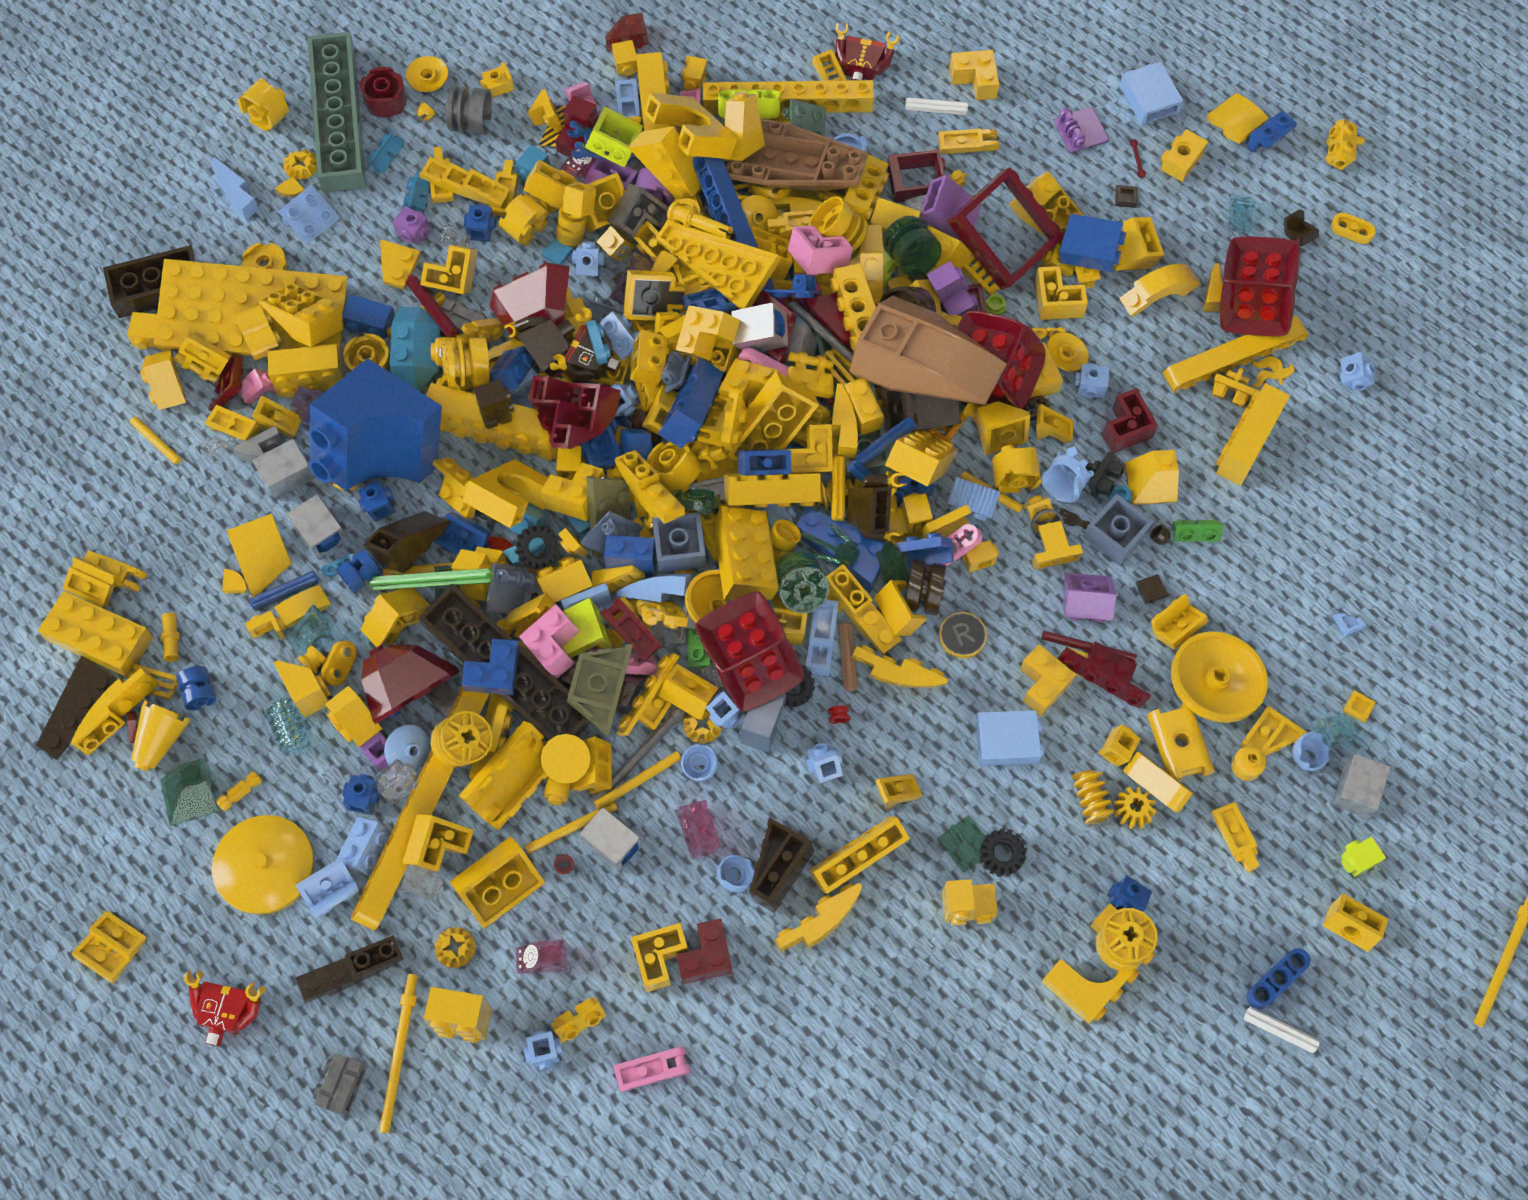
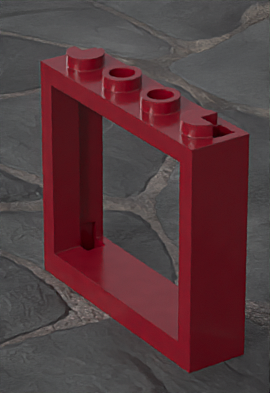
[946,167,1064,290]

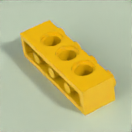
[844,154,890,221]
[830,263,876,351]
[808,816,910,894]

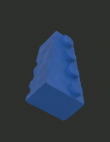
[658,357,724,449]
[796,506,891,593]

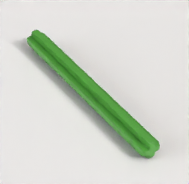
[369,568,494,591]

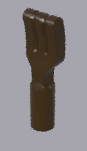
[1058,508,1091,530]

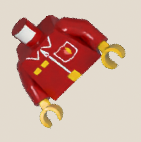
[184,969,266,1047]

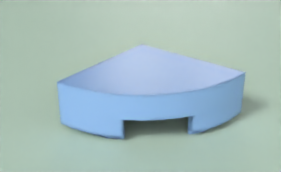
[1333,613,1367,637]

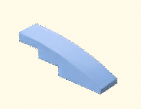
[615,79,642,159]

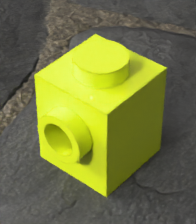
[1341,836,1386,877]

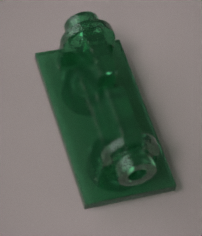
[876,541,910,586]

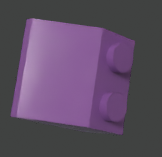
[1063,572,1117,622]

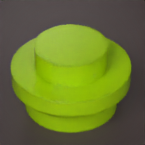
[985,294,1006,315]

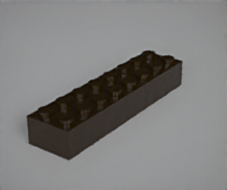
[418,583,592,742]

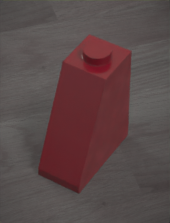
[806,291,863,351]

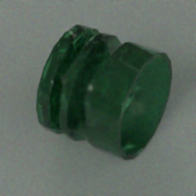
[883,216,942,277]
[775,551,829,613]

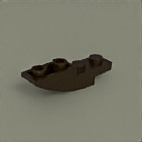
[295,935,403,1004]

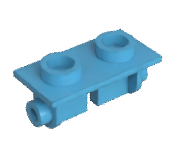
[367,128,404,174]
[402,170,430,213]

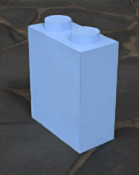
[1120,62,1183,125]
[976,710,1044,766]

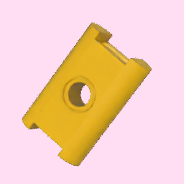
[1147,703,1215,782]

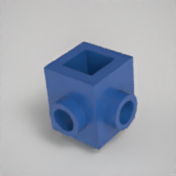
[464,205,497,242]
[358,480,396,522]
[343,774,381,815]
[1107,875,1152,912]

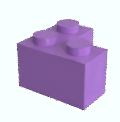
[926,261,979,317]

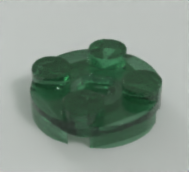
[673,488,720,515]

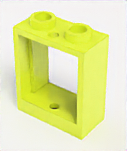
[585,106,643,168]

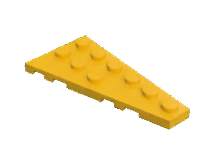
[656,220,780,309]

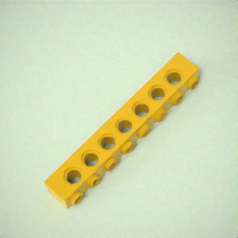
[703,80,874,114]

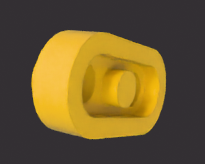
[1331,213,1376,244]
[321,640,357,686]

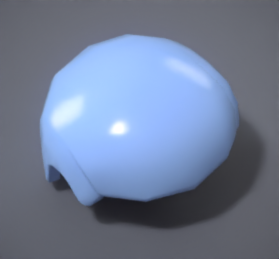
[1292,731,1330,772]
[681,744,718,781]
[717,855,755,893]

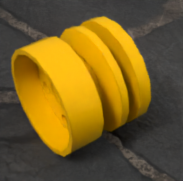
[809,196,868,253]
[442,337,489,388]
[430,711,493,768]
[1096,908,1158,971]

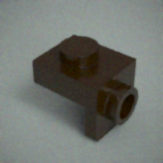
[1284,209,1319,246]

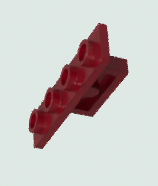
[1057,641,1151,708]

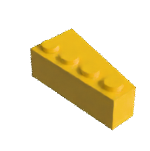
[724,472,821,508]

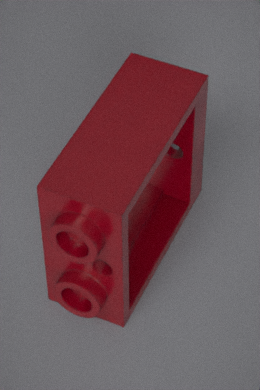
[887,149,948,203]

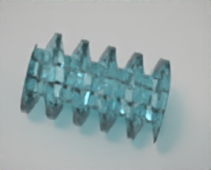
[265,698,310,753]

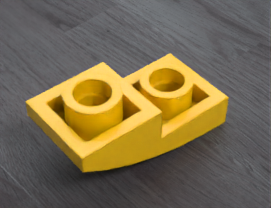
[274,585,332,628]

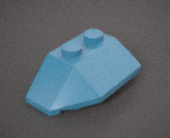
[390,307,441,392]

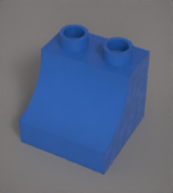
[309,358,442,491]

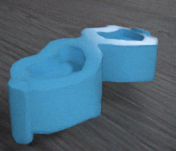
[321,553,355,577]

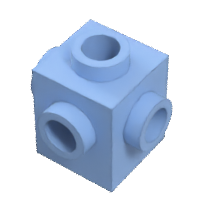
[572,241,605,276]
[1340,352,1376,391]
[1074,363,1109,398]
[612,383,640,417]
[706,691,746,729]
[805,742,843,783]
[524,1030,563,1071]

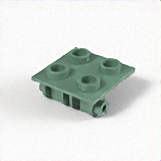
[782,99,825,136]

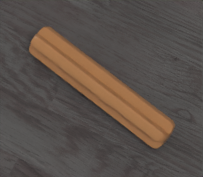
[839,622,858,691]

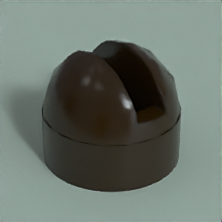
[1150,524,1171,545]

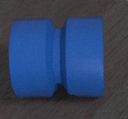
[336,549,381,593]
[176,666,217,711]

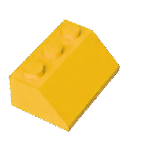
[449,836,545,929]

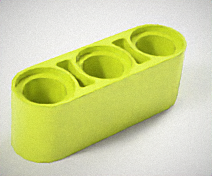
[718,90,781,119]

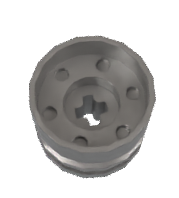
[446,85,492,135]

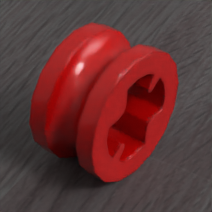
[828,705,851,724]

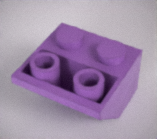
[584,158,638,191]

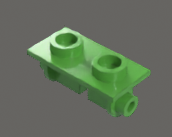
[1172,519,1224,542]
[688,628,711,672]

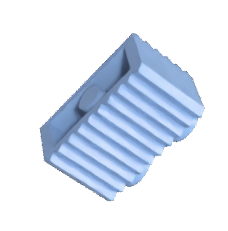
[947,477,1000,522]

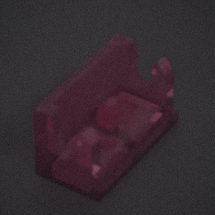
[676,800,721,860]

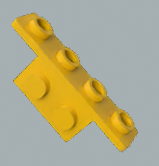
[432,457,476,519]
[616,653,680,736]
[469,693,513,780]

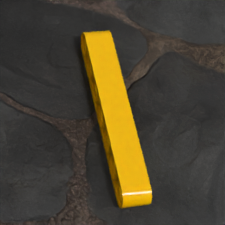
[1162,315,1309,394]

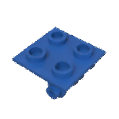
[765,274,821,298]

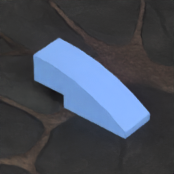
[211,157,259,220]
[617,573,694,602]
[806,598,839,677]

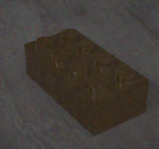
[103,245,199,318]

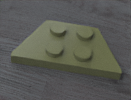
[586,476,631,559]
[567,644,633,735]

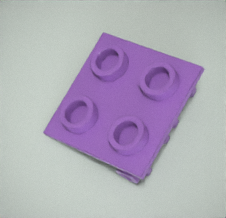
[1053,107,1109,153]

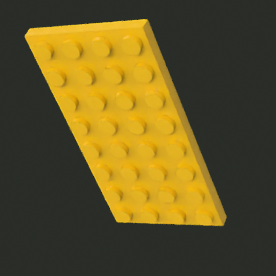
[153,259,348,358]

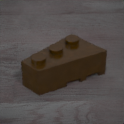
[749,817,814,913]

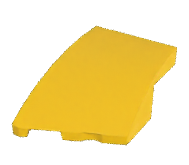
[226,514,292,597]

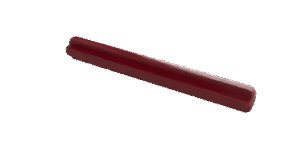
[405,275,459,338]

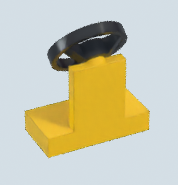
[1031,509,1083,570]

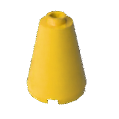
[131,700,191,772]

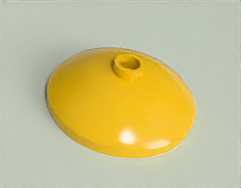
[685,570,727,623]

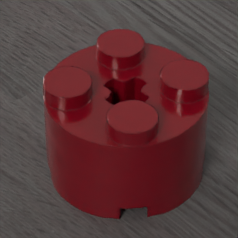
[360,67,407,118]

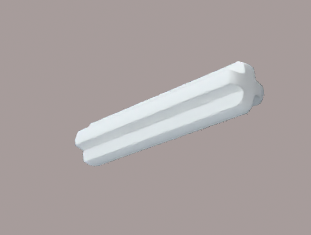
[905,97,968,115]
[1244,1007,1320,1053]

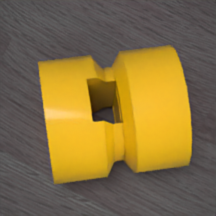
[556,206,587,246]
[769,519,801,563]

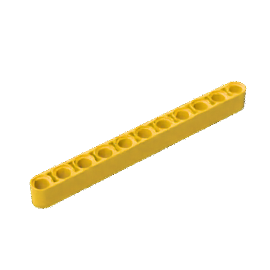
[351,687,489,931]

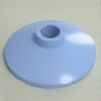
[384,724,429,774]

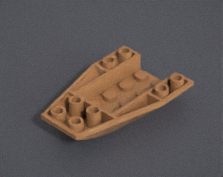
[726,118,868,191]
[850,296,1007,405]

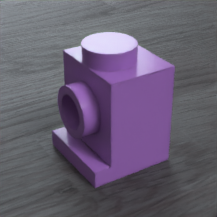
[359,732,391,772]

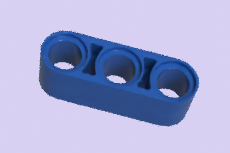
[1247,948,1311,1009]

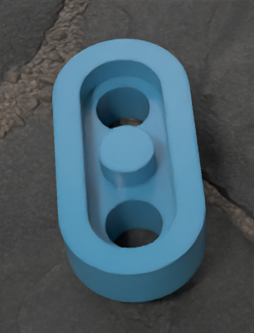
[586,320,611,365]

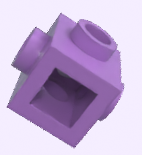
[393,206,430,245]

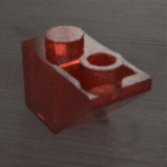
[605,13,648,52]

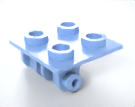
[278,185,340,244]

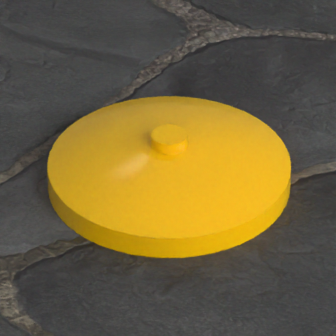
[1171,631,1268,723]
[212,815,314,915]

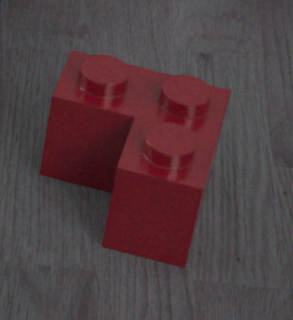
[555,95,599,160]
[1102,388,1158,453]
[676,918,732,985]

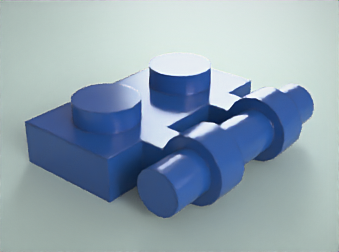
[682,288,736,314]

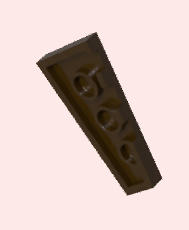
[36,656,117,760]

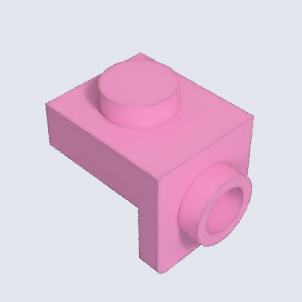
[240,369,276,404]

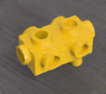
[1325,119,1365,170]

